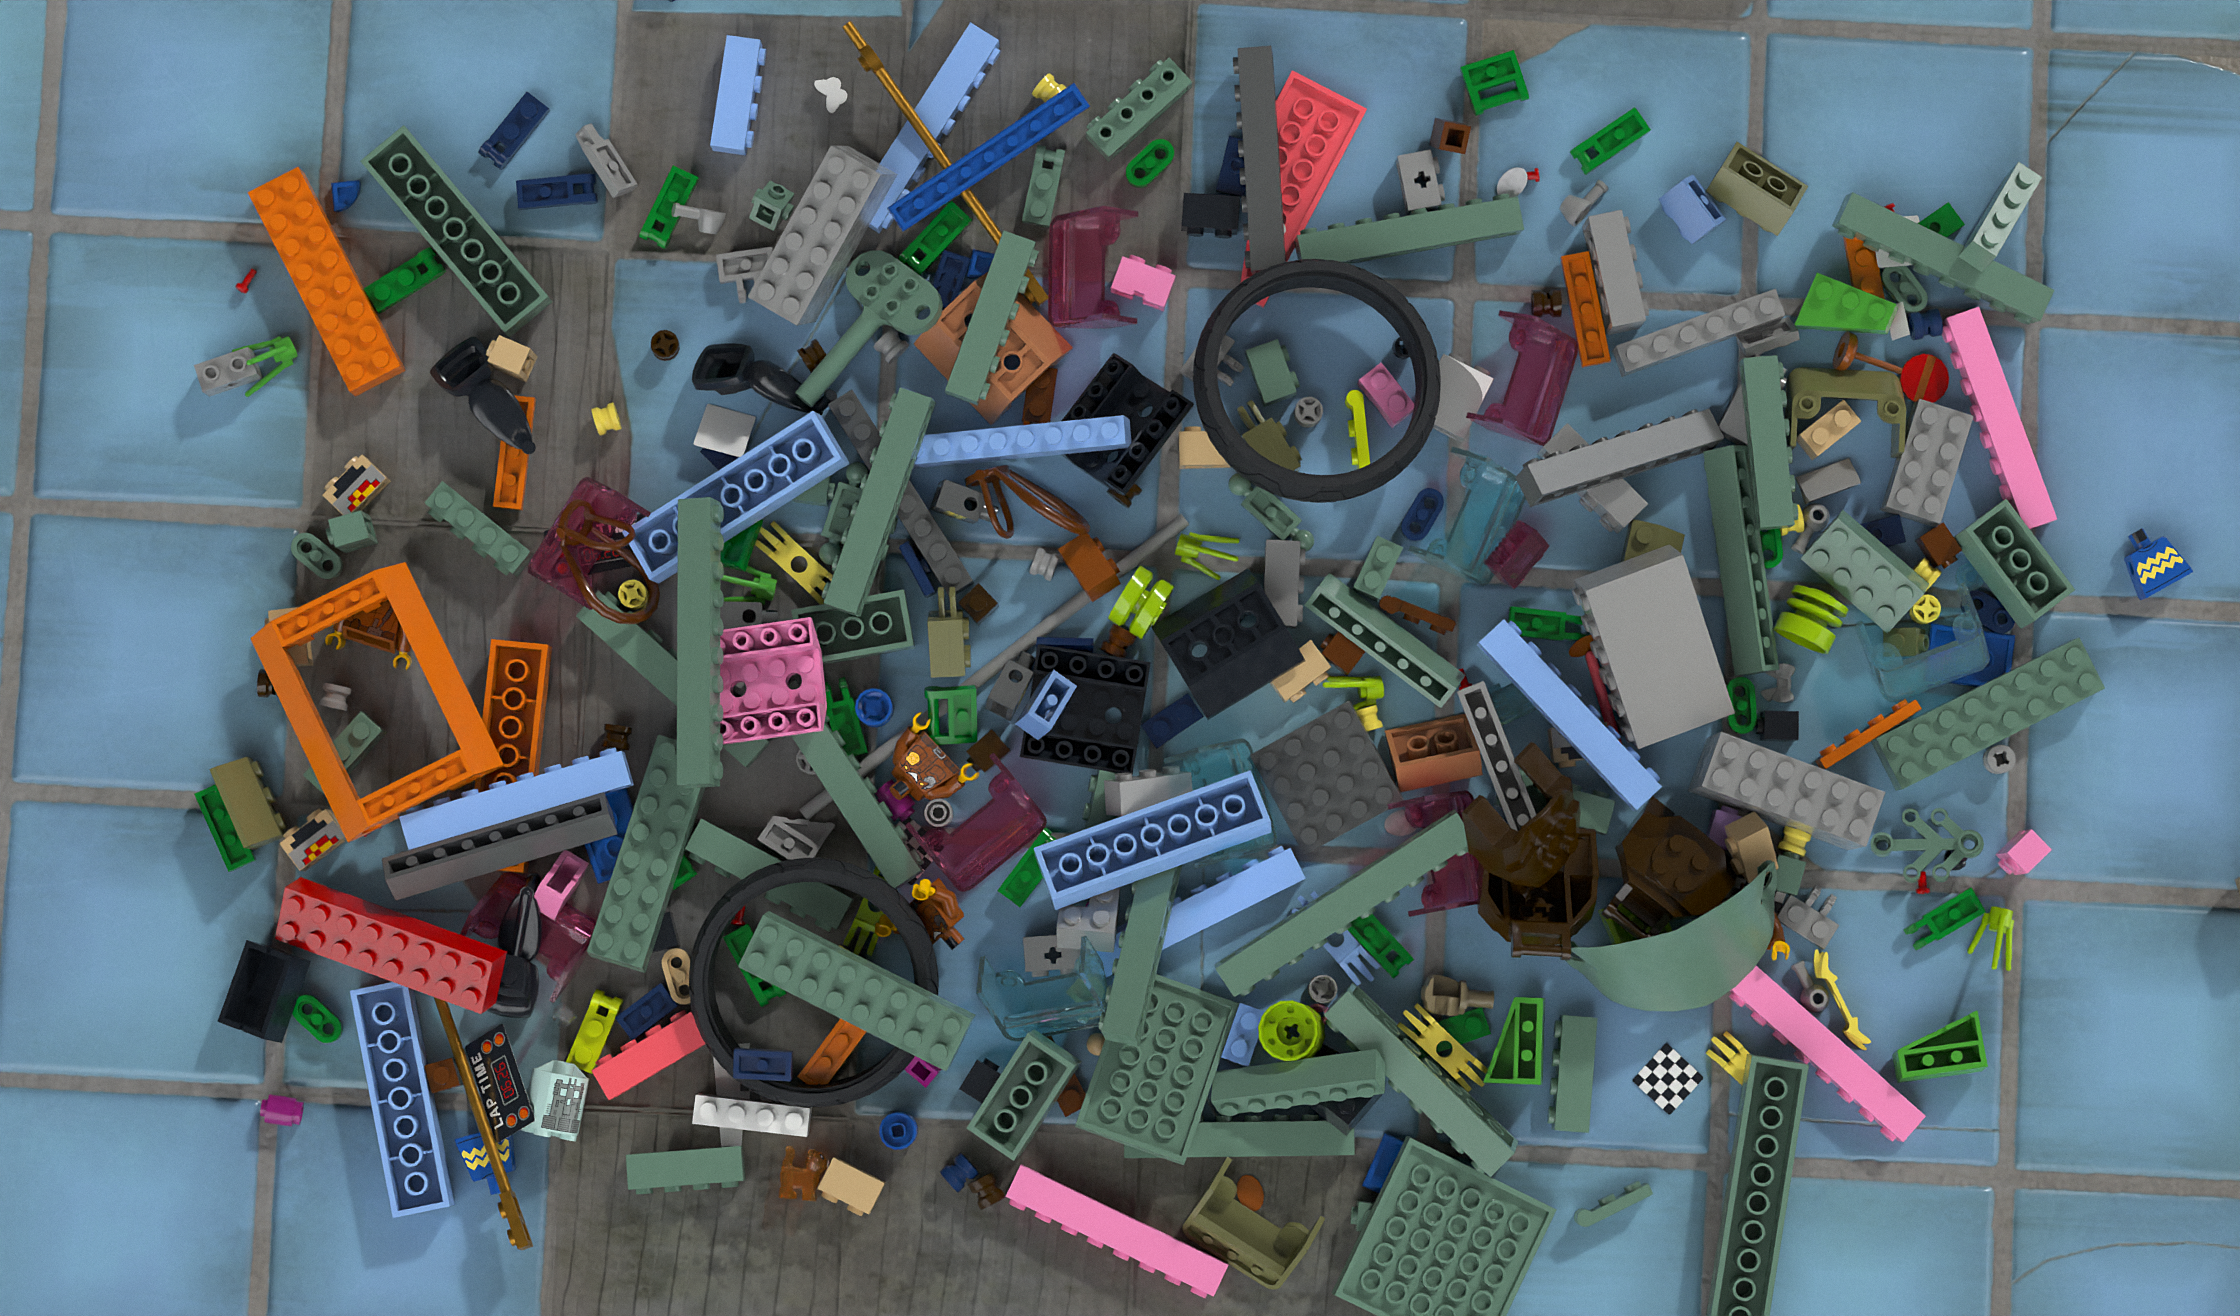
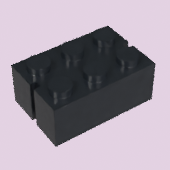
[217,940,311,1043]

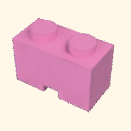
[1111,255,1176,312]
[1357,362,1415,428]
[1995,829,2052,875]
[534,850,589,920]

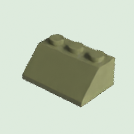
[1706,142,1808,236]
[1620,519,1685,562]
[209,757,287,850]

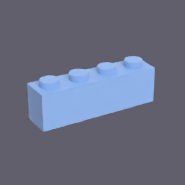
[710,35,766,155]

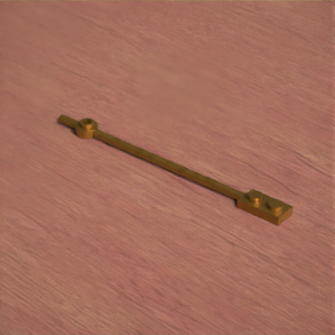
[842,21,1049,306]
[434,997,533,1250]

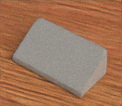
[1796,458,1861,504]

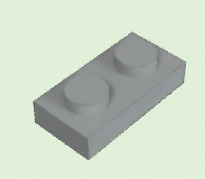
[1736,317,1800,358]

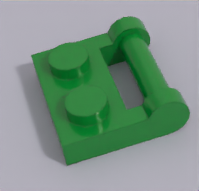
[1460,50,1529,116]
[924,685,978,745]

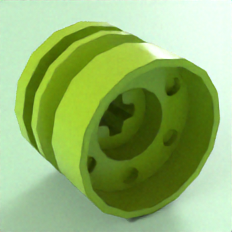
[1774,585,1849,654]
[1258,1000,1325,1061]

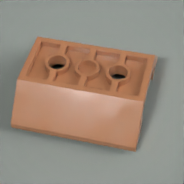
[913,272,1073,425]

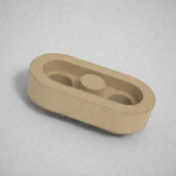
[662,948,691,1004]

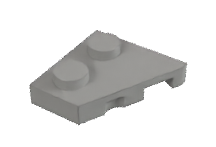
[757,816,835,860]

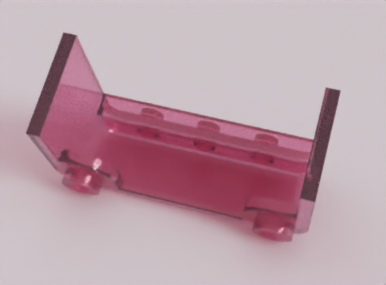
[1048,206,1138,329]
[1466,310,1578,446]
[528,477,651,610]
[905,753,1047,892]
[1387,790,1479,917]
[460,872,597,1003]

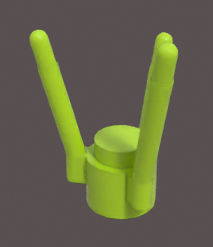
[1175,532,1240,580]
[1322,676,1384,711]
[1967,906,2014,971]

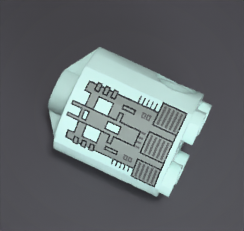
[521,1060,589,1141]

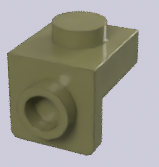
[1883,627,1929,658]

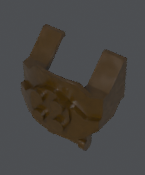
[1462,742,1581,904]
[1601,796,1738,940]
[1477,828,1599,960]

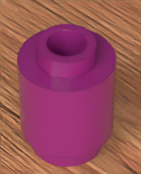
[874,779,916,822]
[260,1094,304,1127]

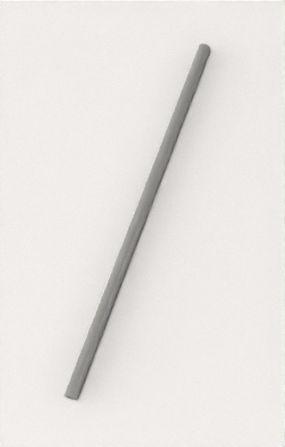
[799,514,1189,820]

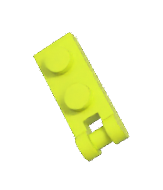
[1345,390,1370,469]
[566,989,623,1074]

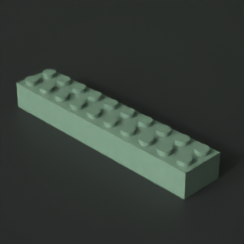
[1706,1054,1809,1316]

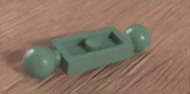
[819,462,869,565]
[1228,473,1314,552]

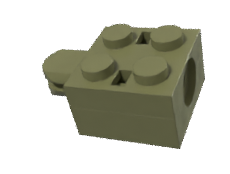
[1237,400,1302,472]
[927,587,971,678]

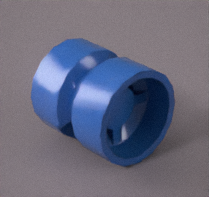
[855,688,894,728]
[879,1111,918,1150]

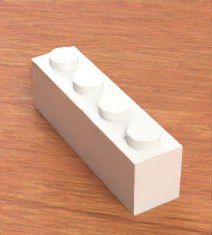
[692,1093,812,1137]

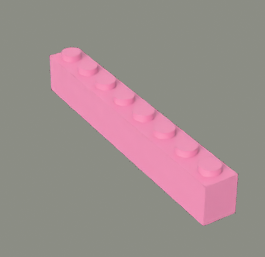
[1942,307,2057,530]
[1729,966,1926,1142]
[1005,1164,1228,1298]

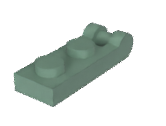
[1022,145,1065,228]
[1574,1180,1653,1227]

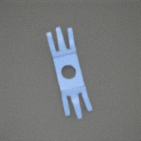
[1291,891,1380,986]

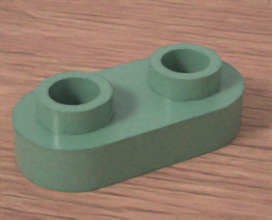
[1880,266,1928,313]
[291,533,343,580]

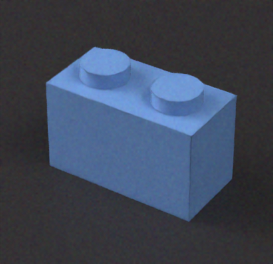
[1658,175,1727,245]
[1015,670,1077,740]
[1221,1003,1265,1067]

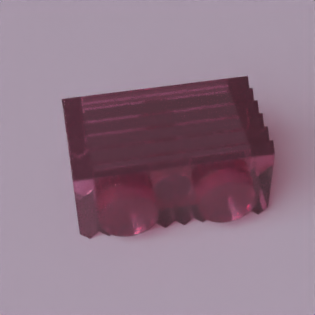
[1484,520,1550,589]

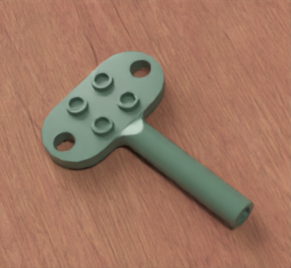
[795,250,943,407]

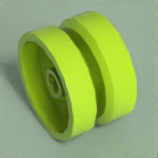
[1108,566,1174,640]

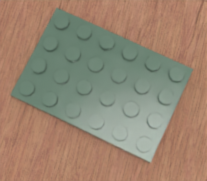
[1075,974,1239,1165]

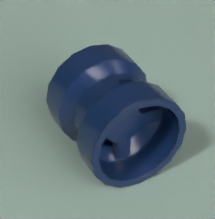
[1907,308,1943,341]
[939,1152,980,1193]

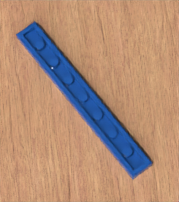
[887,83,1090,232]

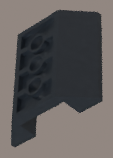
[1061,352,1194,495]
[1151,568,1305,720]
[1020,644,1151,775]

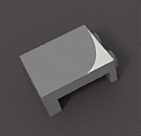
[1411,353,1494,443]

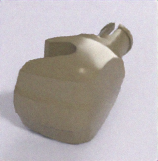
[1420,975,1494,1016]

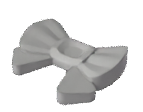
[1761,663,1796,703]

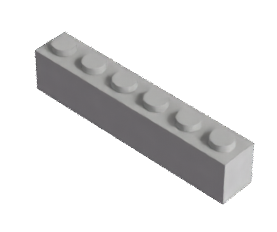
[1612,289,1785,377]
[1457,681,1537,831]

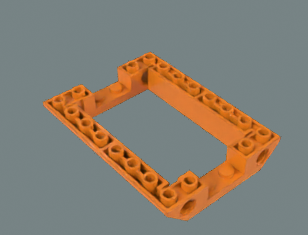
[250,562,505,843]

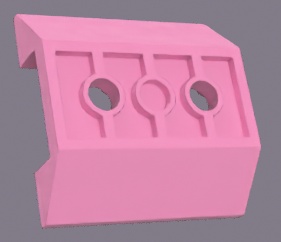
[720,617,827,745]

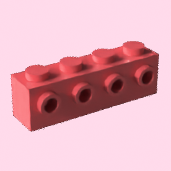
[591,1010,705,1100]

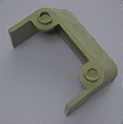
[1785,367,1906,458]
[1182,1156,1325,1289]

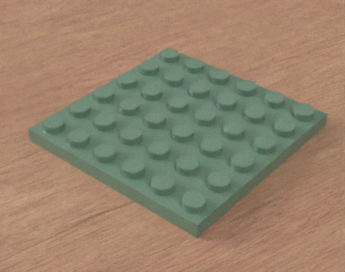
[1332,1136,1557,1316]

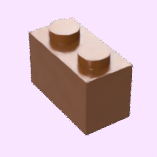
[1058,533,1121,602]

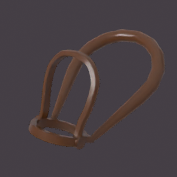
[964,465,1090,539]
[556,499,660,625]

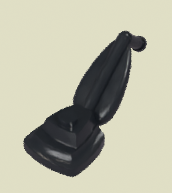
[430,336,536,454]
[692,343,837,415]
[486,872,543,1018]

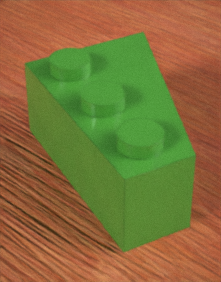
[1892,1010,1988,1083]

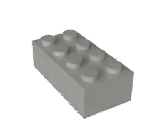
[1582,210,1649,336]
[1880,399,1974,527]
[1538,423,1648,534]

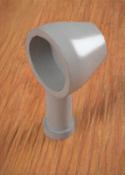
[1559,180,1608,227]
[672,203,726,235]
[1791,503,1830,554]
[1791,960,1830,1013]

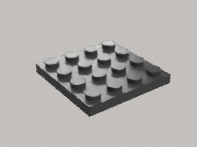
[1250,700,1405,855]

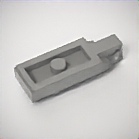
[575,123,638,198]

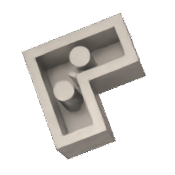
[1057,887,1120,953]

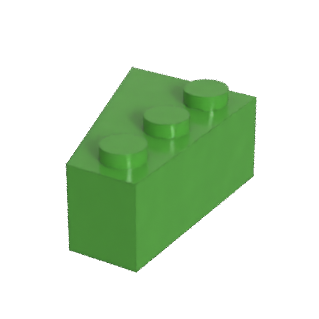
[1795,273,1899,334]
[1483,997,1545,1085]

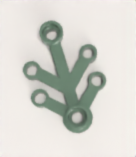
[1871,808,1984,883]

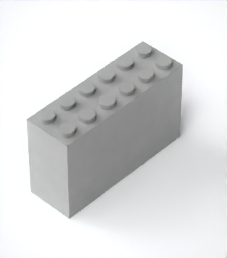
[748,146,898,326]
[1572,544,1735,749]
[1688,732,1885,850]

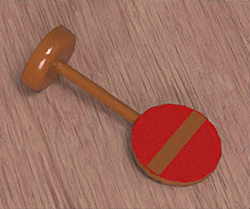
[1833,331,1949,403]

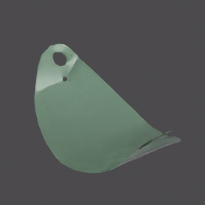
[1565,860,1778,1011]

